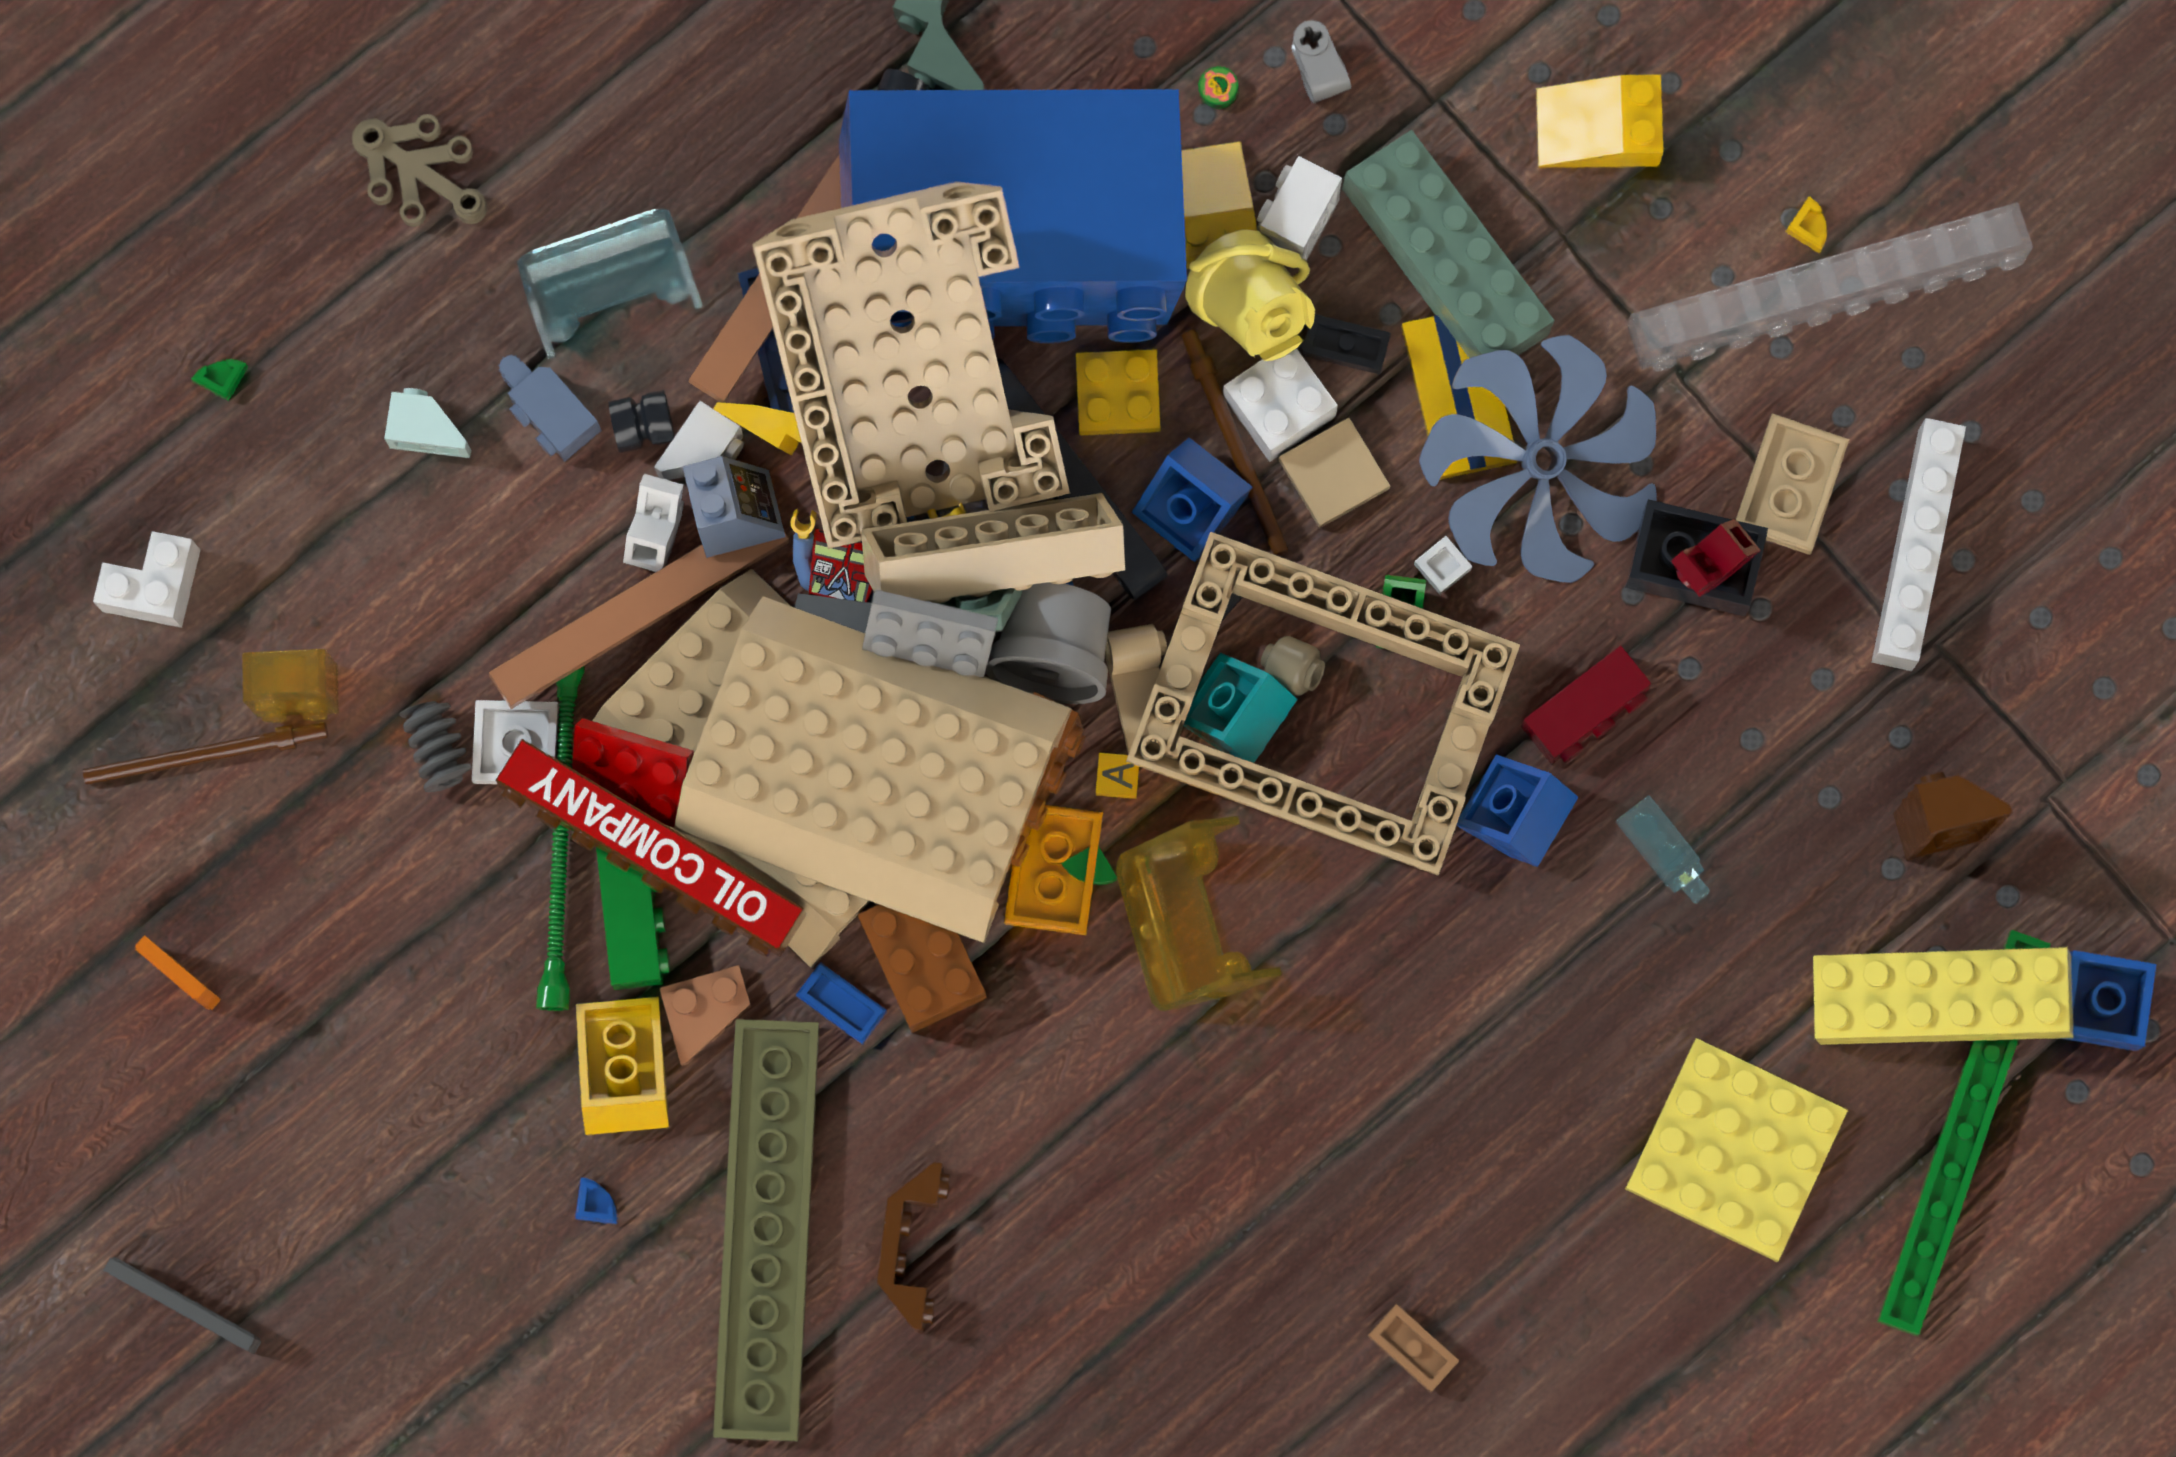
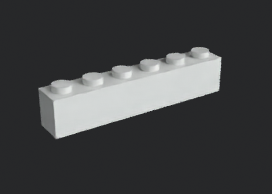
[1871,418,1966,671]

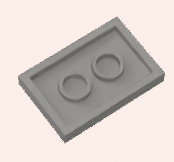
[862,590,998,678]

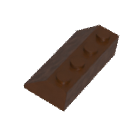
[1893,772,2013,861]

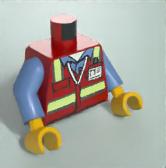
[790,509,874,603]

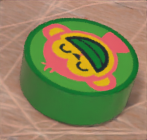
[1198,66,1239,109]

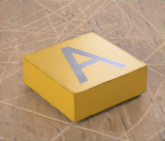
[1096,753,1139,799]

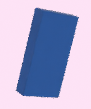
[796,962,887,1045]

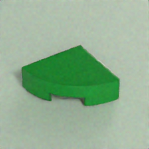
[191,359,248,401]
[1061,846,1117,885]

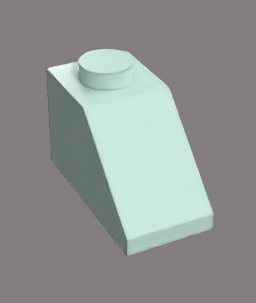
[384,388,471,458]

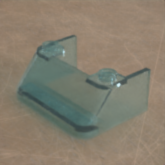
[517,209,703,359]

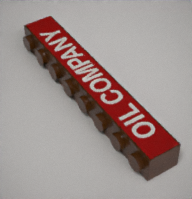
[495,739,806,957]

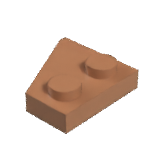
[659,965,751,1066]

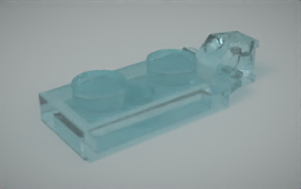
[1616,795,1710,905]

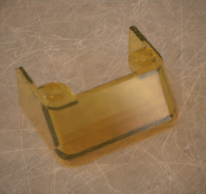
[1116,816,1282,1011]

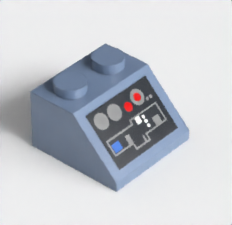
[682,456,786,558]

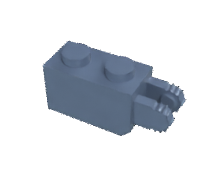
[498,354,602,462]

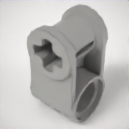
[1292,20,1351,103]

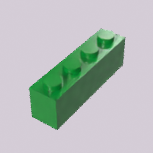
[596,846,670,990]

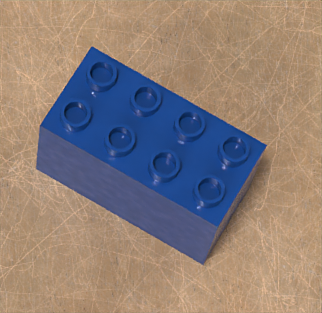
[839,89,1187,343]

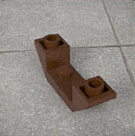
[877,1162,950,1333]

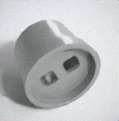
[985,582,1111,704]

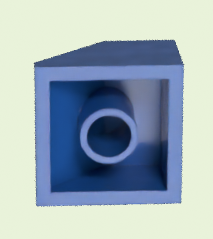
[1131,437,1252,562]
[1457,754,1578,867]

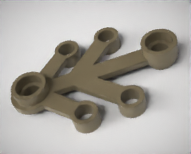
[352,114,487,227]

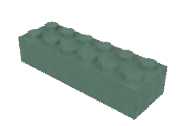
[1342,130,1555,358]

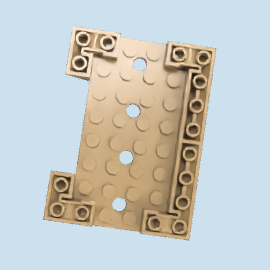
[753,182,1070,549]

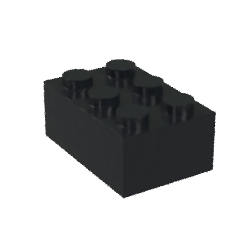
[1625,499,1768,616]

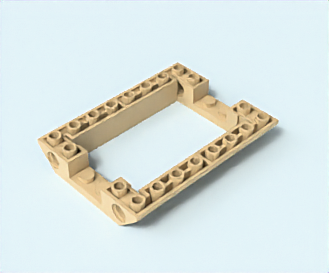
[1126,532,1520,876]

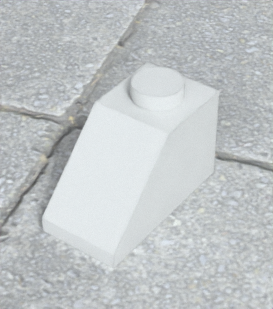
[654,401,744,480]

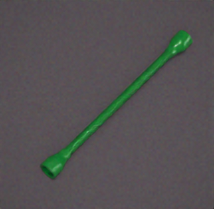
[536,665,585,1011]

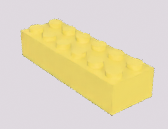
[1813,948,2073,1045]

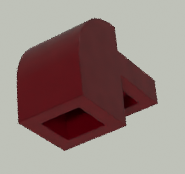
[1671,519,1761,597]

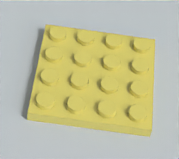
[1625,1038,1848,1262]

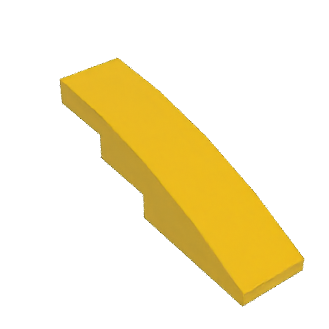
[714,402,802,455]

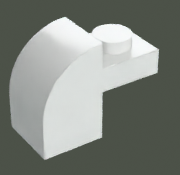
[623,474,684,572]

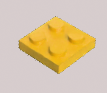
[1076,349,1160,435]

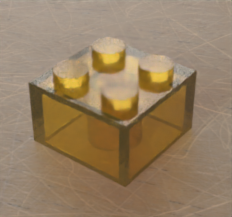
[242,649,339,722]

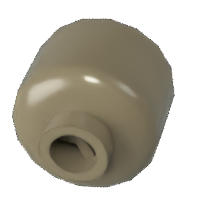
[1261,636,1325,696]

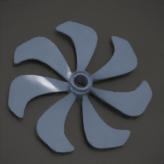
[1419,335,1656,583]

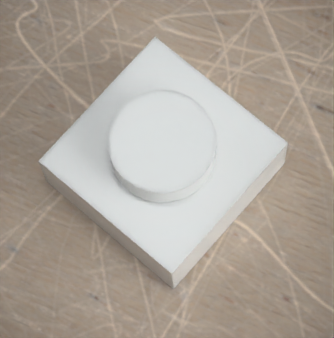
[1414,536,1472,595]

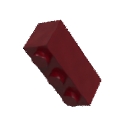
[1521,645,1652,765]

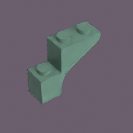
[893,0,984,90]

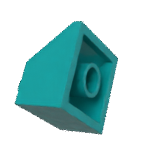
[1183,653,1298,763]

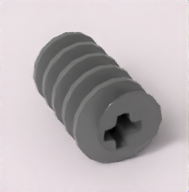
[399,701,472,792]

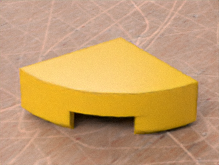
[1786,196,1827,254]

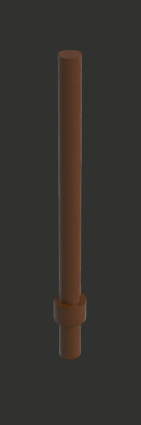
[1181,329,1289,556]
[83,722,328,785]

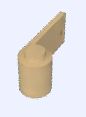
[1105,624,1167,755]

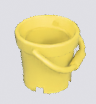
[1185,229,1315,361]

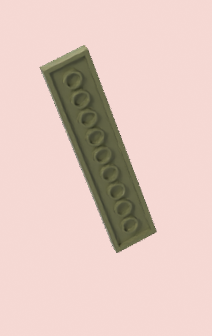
[713,1019,820,1442]

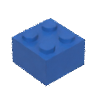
[2061,950,2156,1051]

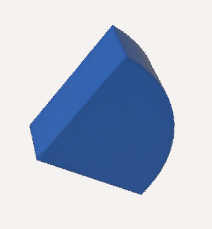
[575,1177,618,1225]

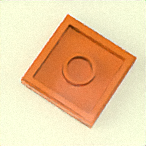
[135,935,221,1010]

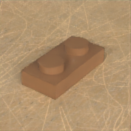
[1368,1304,1459,1393]

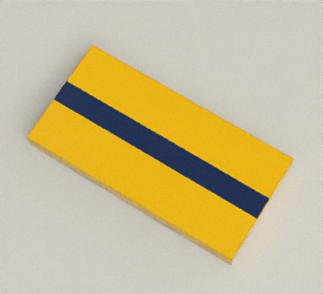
[1402,315,1518,480]

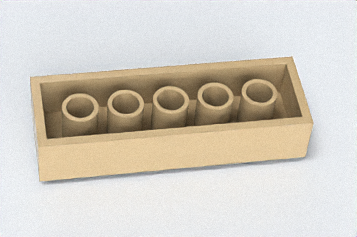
[861,493,1125,603]

